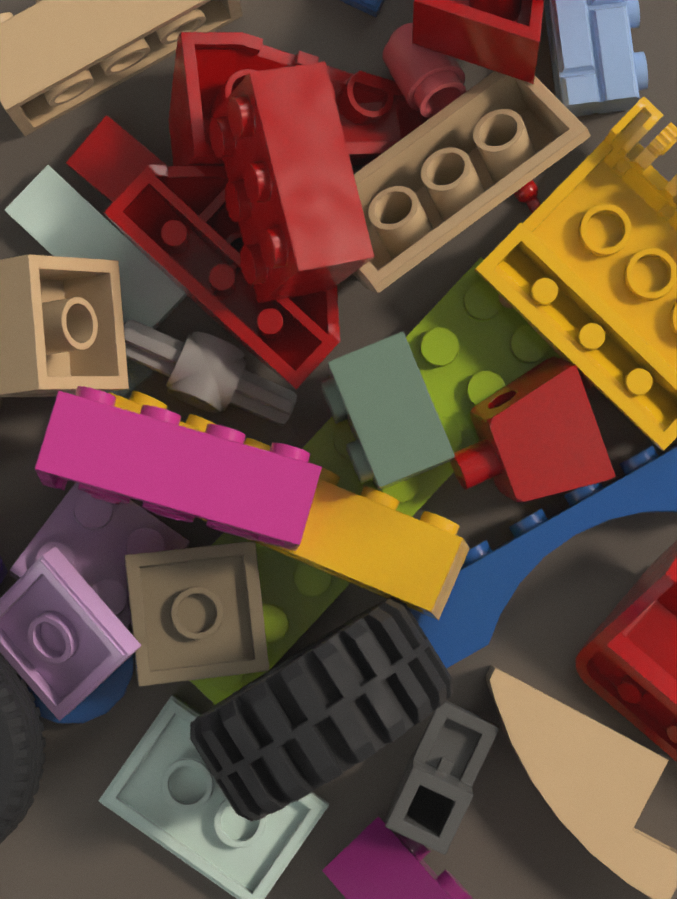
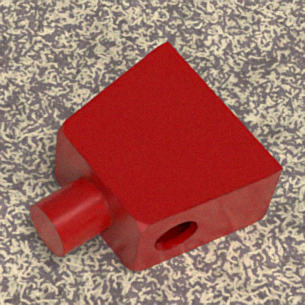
[450,356,616,502]

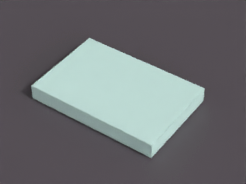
[98,694,329,899]

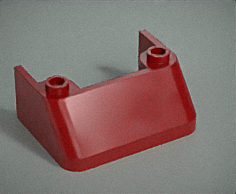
[575,540,677,762]

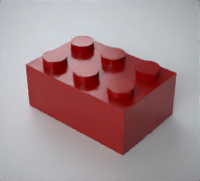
[209,62,375,303]

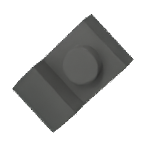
[385,701,499,855]

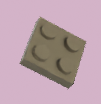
[124,541,269,686]

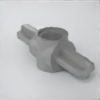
[124,320,297,426]

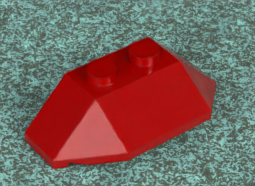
[104,165,340,390]

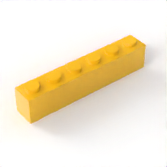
[108,390,470,620]

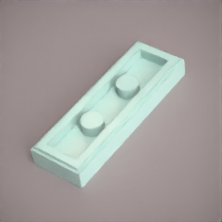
[5,165,187,329]

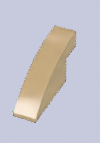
[485,665,677,899]

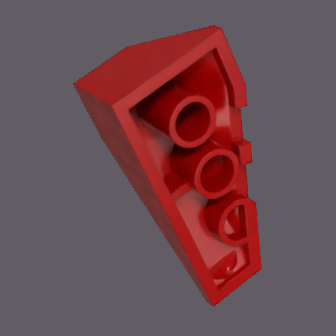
[168,32,430,166]

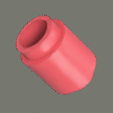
[382,23,466,118]

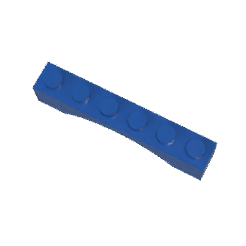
[409,445,677,669]

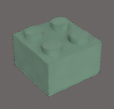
[321,331,455,491]

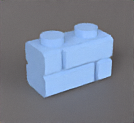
[544,0,648,117]

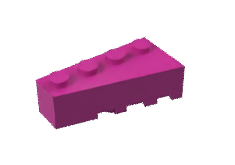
[35,386,322,551]

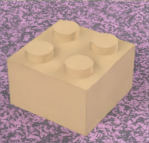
[0,254,129,397]

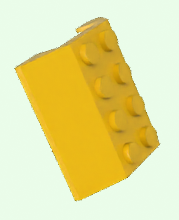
[475,96,677,451]

